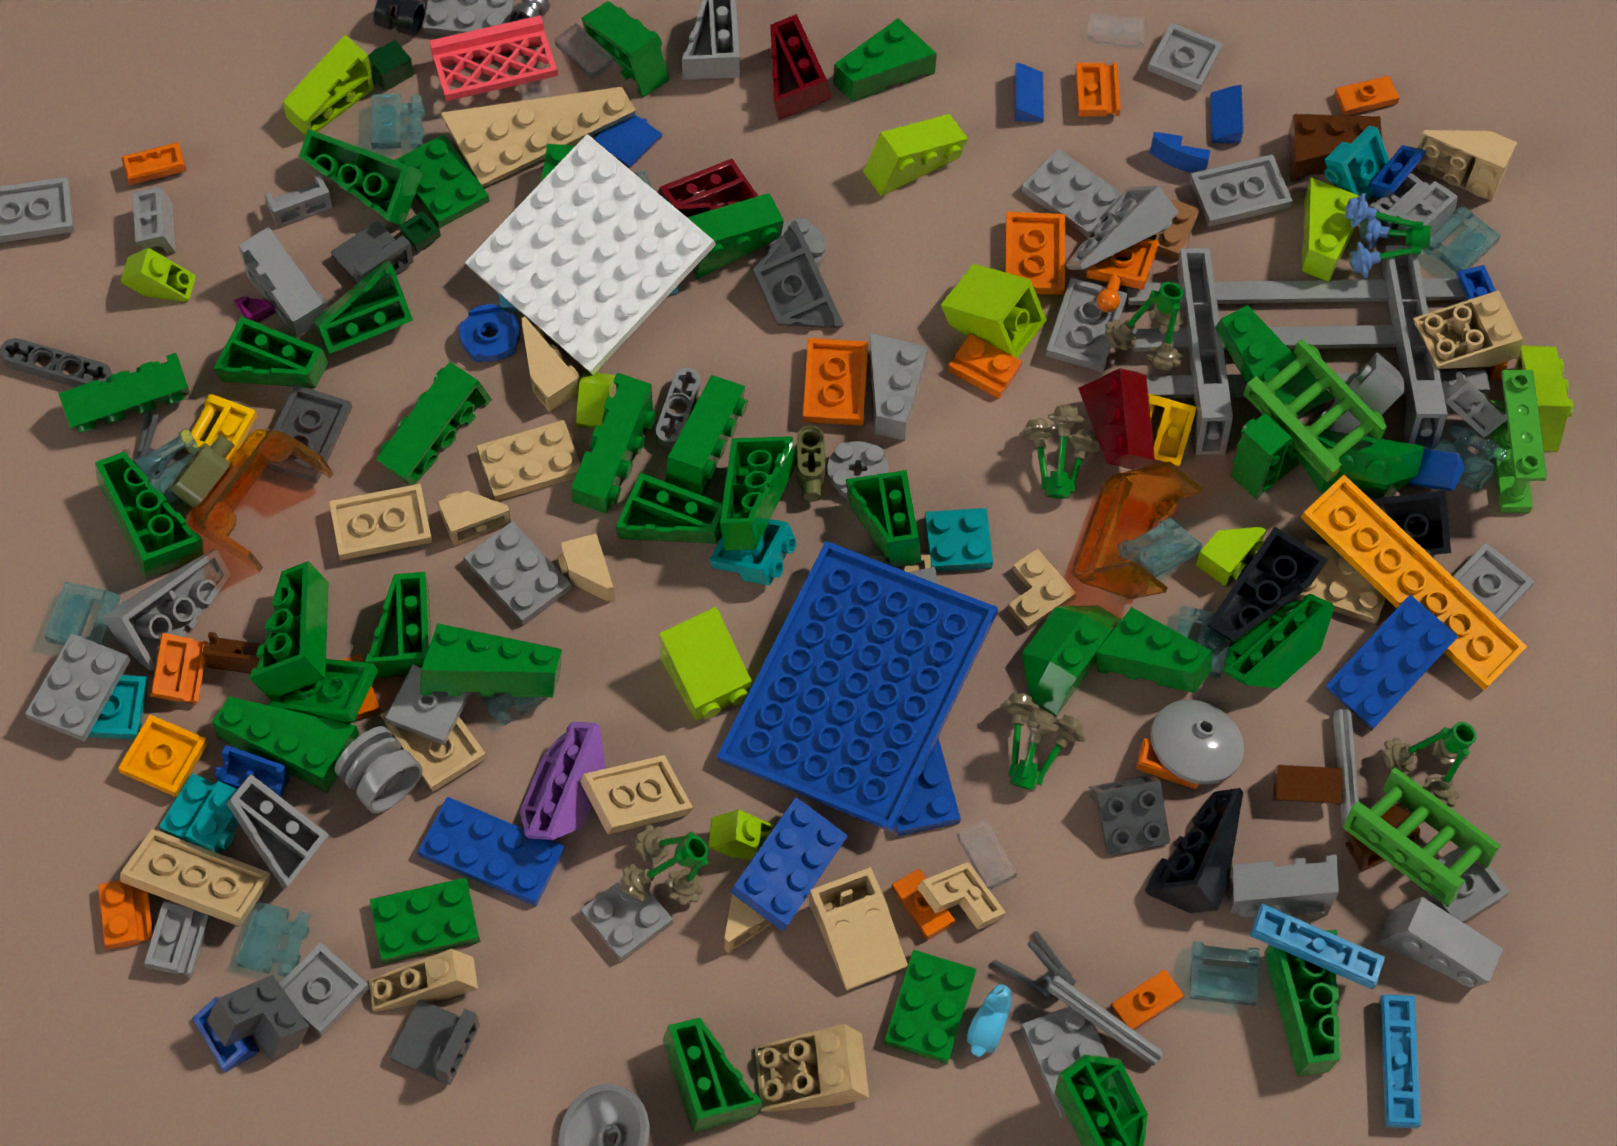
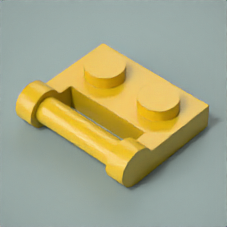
[1148,393,1197,466]
[180,394,257,466]

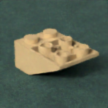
[1415,130,1518,201]
[1413,290,1523,369]
[809,867,908,991]
[755,1024,869,1112]

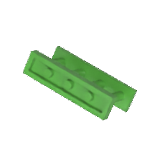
[1243,338,1387,482]
[1490,370,1547,513]
[1342,767,1500,907]

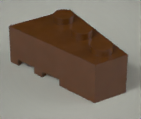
[1288,114,1382,182]

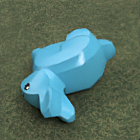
[966,984,1012,1057]

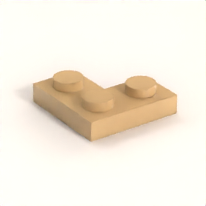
[1008,548,1076,631]
[917,862,1006,930]

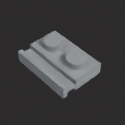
[144,902,211,978]

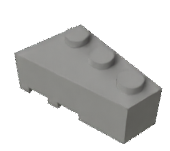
[682,0,740,80]
[239,226,327,338]
[869,333,928,441]
[1313,352,1404,434]
[226,774,329,890]
[1228,855,1339,919]
[1377,897,1503,988]

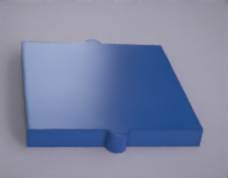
[594,115,662,169]

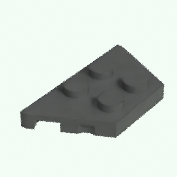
[753,221,843,328]

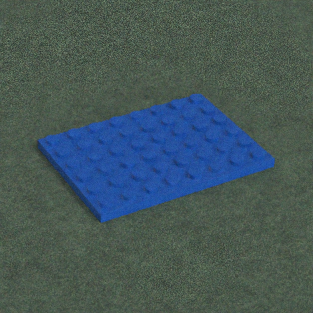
[717,541,998,832]

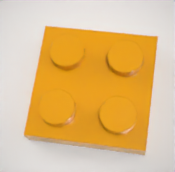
[118,715,208,798]

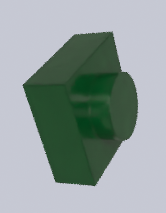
[398,211,441,252]

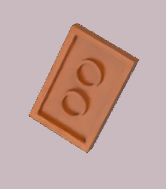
[1005,212,1065,295]
[803,338,868,426]

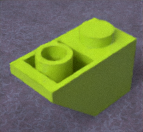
[120,247,196,302]
[1196,527,1266,587]
[708,809,775,859]

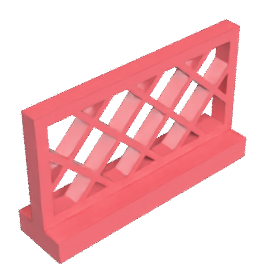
[429,15,558,101]

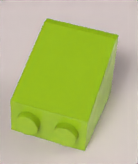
[941,263,1046,359]
[659,606,752,721]

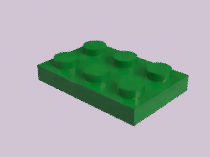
[395,134,490,228]
[269,659,378,722]
[369,877,480,964]
[884,950,977,1064]

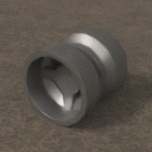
[511,0,550,21]

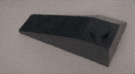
[1371,490,1451,555]
[1207,527,1328,643]
[1145,788,1243,913]

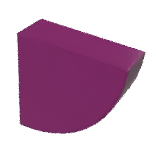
[234,296,276,323]

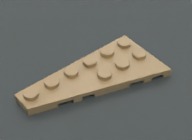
[441,87,636,188]

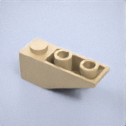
[521,316,580,412]
[368,949,478,1012]

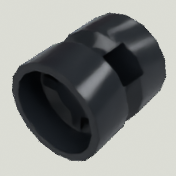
[374,0,425,37]

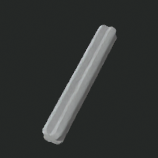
[1333,709,1359,830]
[1047,976,1163,1066]

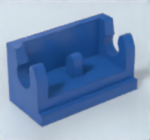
[215,745,290,797]

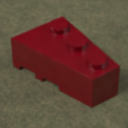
[770,14,832,120]
[657,158,758,218]
[1078,368,1155,470]

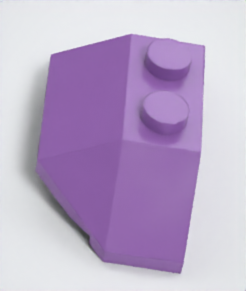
[520,722,606,840]

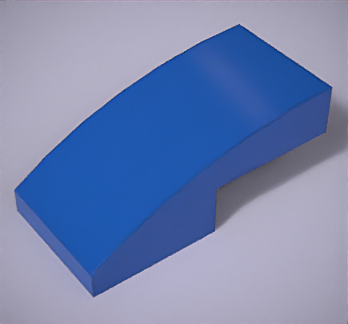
[1150,132,1210,173]

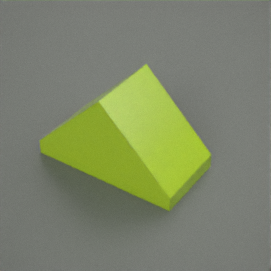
[576,371,616,429]

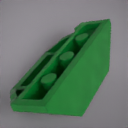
[1296,430,1424,499]
[1223,594,1334,689]
[1022,605,1122,717]
[1055,1054,1148,1146]

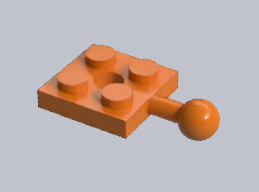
[1086,238,1159,313]

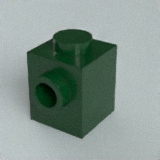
[368,40,414,92]

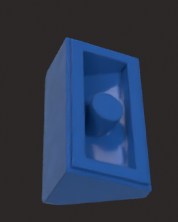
[1014,63,1044,122]
[1210,85,1243,143]
[1369,145,1426,199]
[1456,265,1496,300]
[1406,449,1465,491]
[192,997,260,1072]

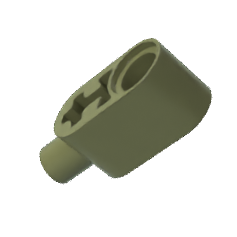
[796,425,825,502]
[169,435,235,508]

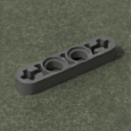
[0,338,112,387]

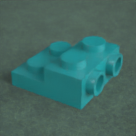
[1324,126,1389,201]
[709,519,796,586]
[159,773,239,854]

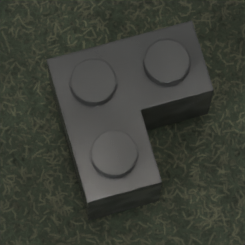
[207,974,309,1060]

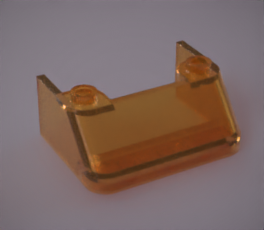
[190,428,333,572]
[1071,461,1203,599]

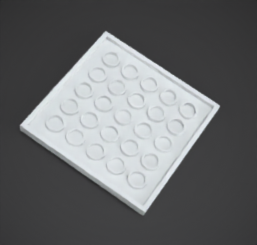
[465,134,716,375]

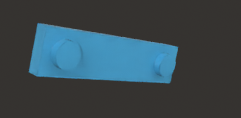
[1249,903,1385,989]
[1380,994,1421,1129]

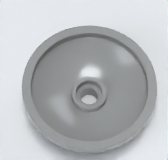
[1150,700,1244,785]
[559,1084,649,1146]

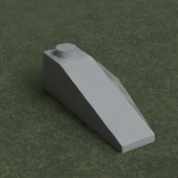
[1066,185,1179,270]
[103,549,231,671]

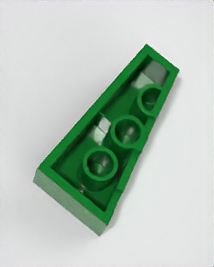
[95,452,204,579]

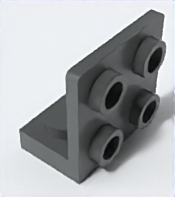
[331,221,414,284]
[1089,775,1170,855]
[390,1000,480,1086]

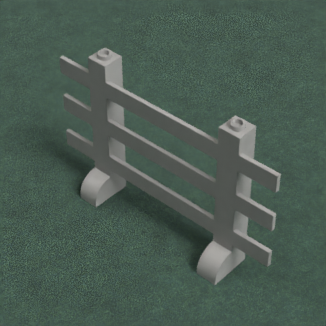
[1126,245,1490,455]

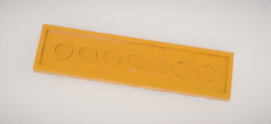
[1301,475,1527,690]

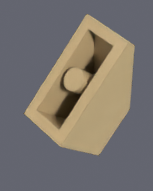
[438,491,511,546]
[557,533,615,602]
[724,894,772,954]

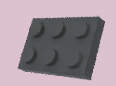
[259,384,352,483]

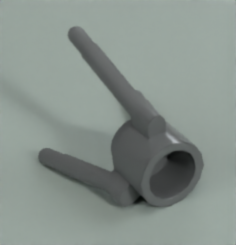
[133,412,191,478]
[992,931,1076,1000]

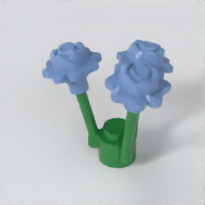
[1345,193,1431,278]

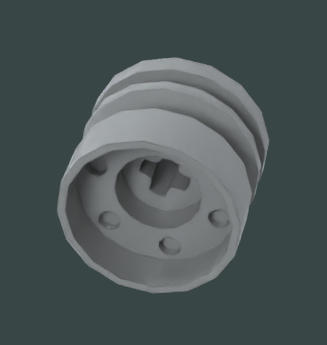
[334,726,423,814]

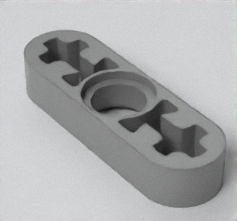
[656,368,701,449]

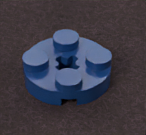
[459,304,520,362]

